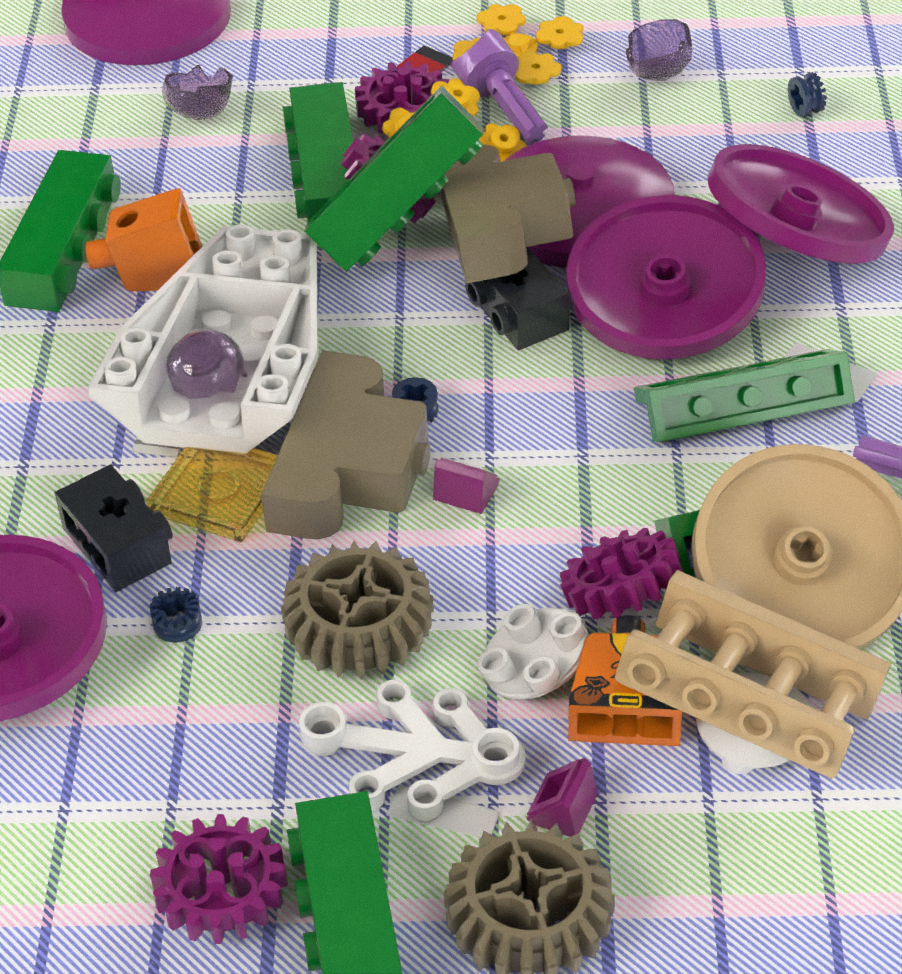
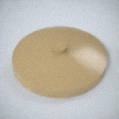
[692,444,902,650]

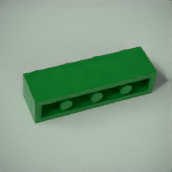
[283,82,353,222]
[304,85,483,272]
[0,150,121,312]
[286,791,403,974]

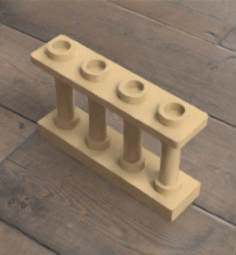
[615,570,892,778]

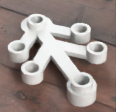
[299,680,526,821]

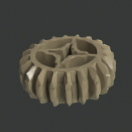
[281,540,434,680]
[444,819,615,974]

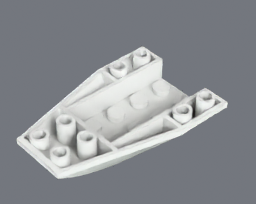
[88,225,318,455]

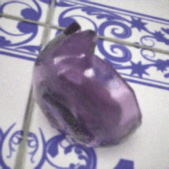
[626,19,693,81]
[162,65,233,120]
[166,329,248,399]

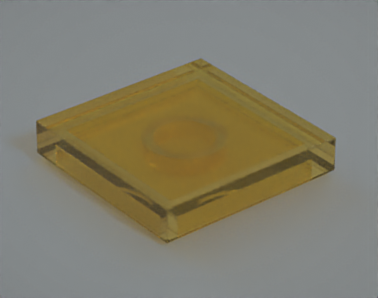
[146,447,278,543]

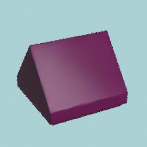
[433,457,500,514]
[526,758,598,837]

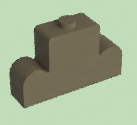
[439,145,576,284]
[261,350,430,539]

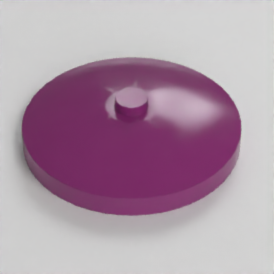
[61,0,231,65]
[505,135,675,268]
[707,144,894,263]
[566,195,766,359]
[0,535,107,721]

